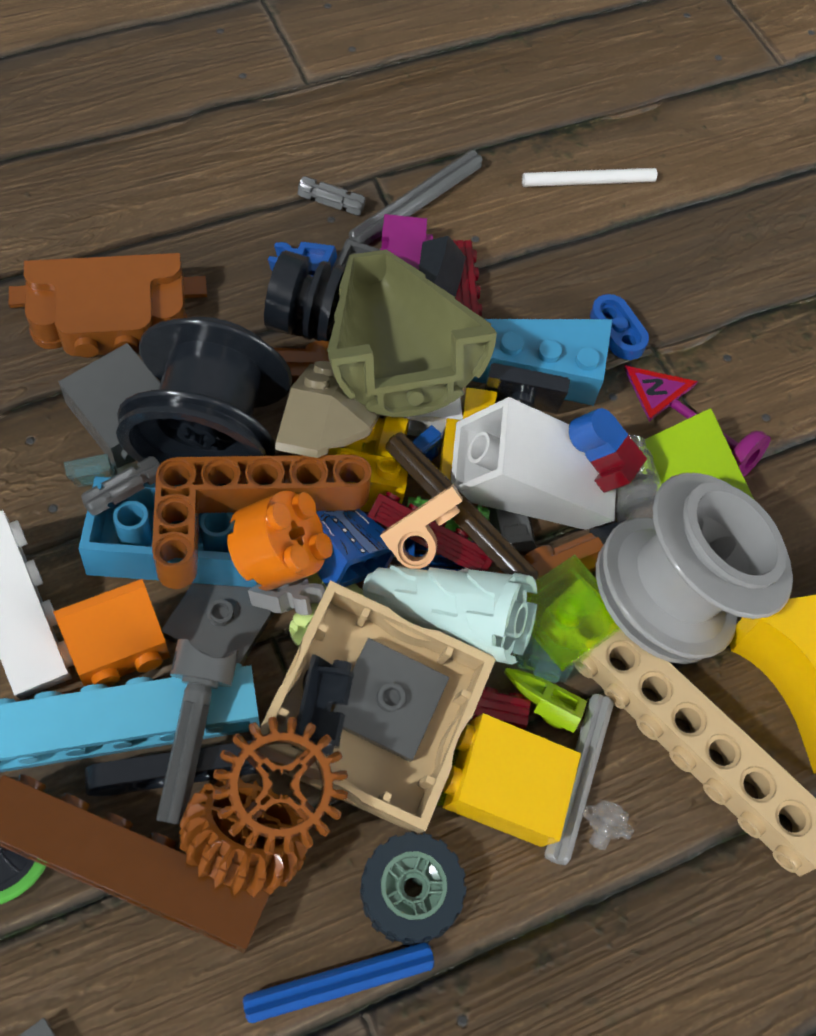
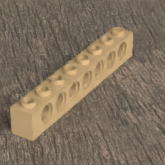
[538,579,816,877]

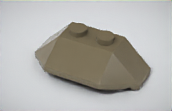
[275,361,380,458]

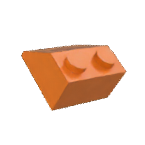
[53,579,171,687]

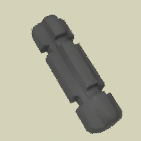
[298,176,365,216]
[81,456,160,516]

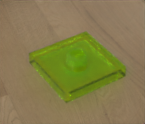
[526,554,620,672]

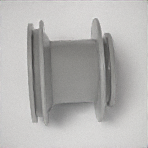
[596,473,793,664]

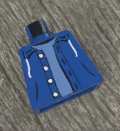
[316,509,394,587]

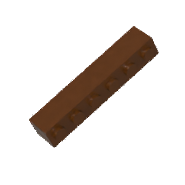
[0,774,270,953]

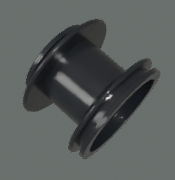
[116,317,293,486]

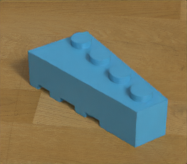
[471,319,612,406]

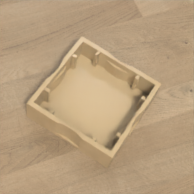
[259,580,496,834]

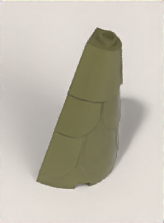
[327,249,497,417]

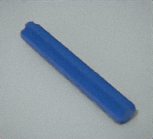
[243,942,434,1023]

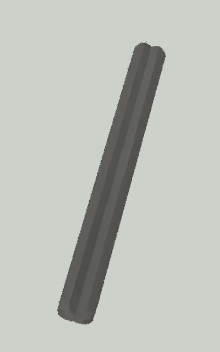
[349,150,483,245]

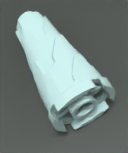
[363,565,537,665]

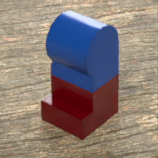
[568,408,647,493]

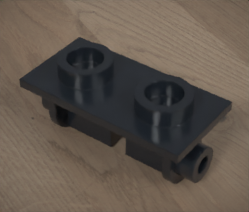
[291,654,354,756]

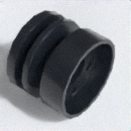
[264,251,346,341]

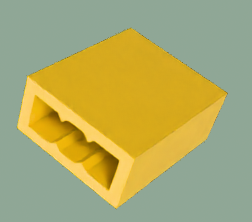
[442,713,581,847]

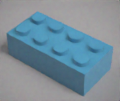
[78,476,258,587]

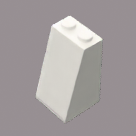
[451,397,616,530]

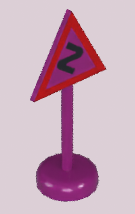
[624,365,770,477]

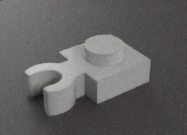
[248,578,325,615]

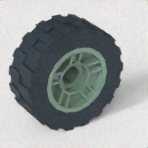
[360,832,467,946]

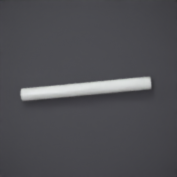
[522,168,657,187]

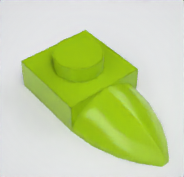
[504,668,587,733]

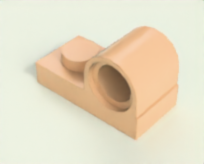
[380,484,463,569]

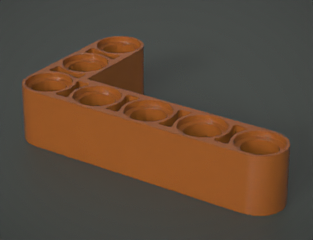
[152,455,372,589]

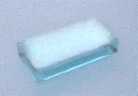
[64,454,116,487]

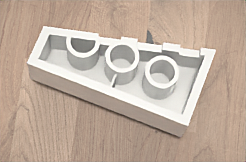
[0,510,74,700]

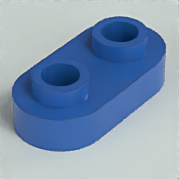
[590,294,649,360]

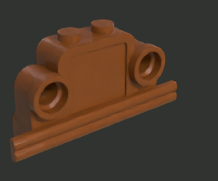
[8,253,207,358]

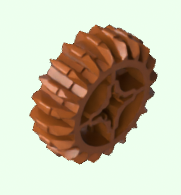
[212,717,348,855]
[179,777,308,898]

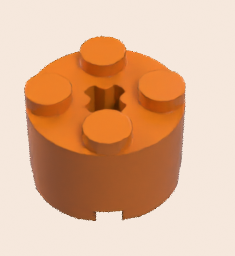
[227,491,333,591]

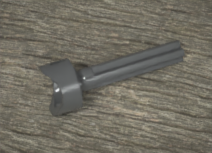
[156,639,239,824]

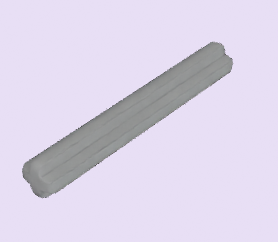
[545,694,614,865]

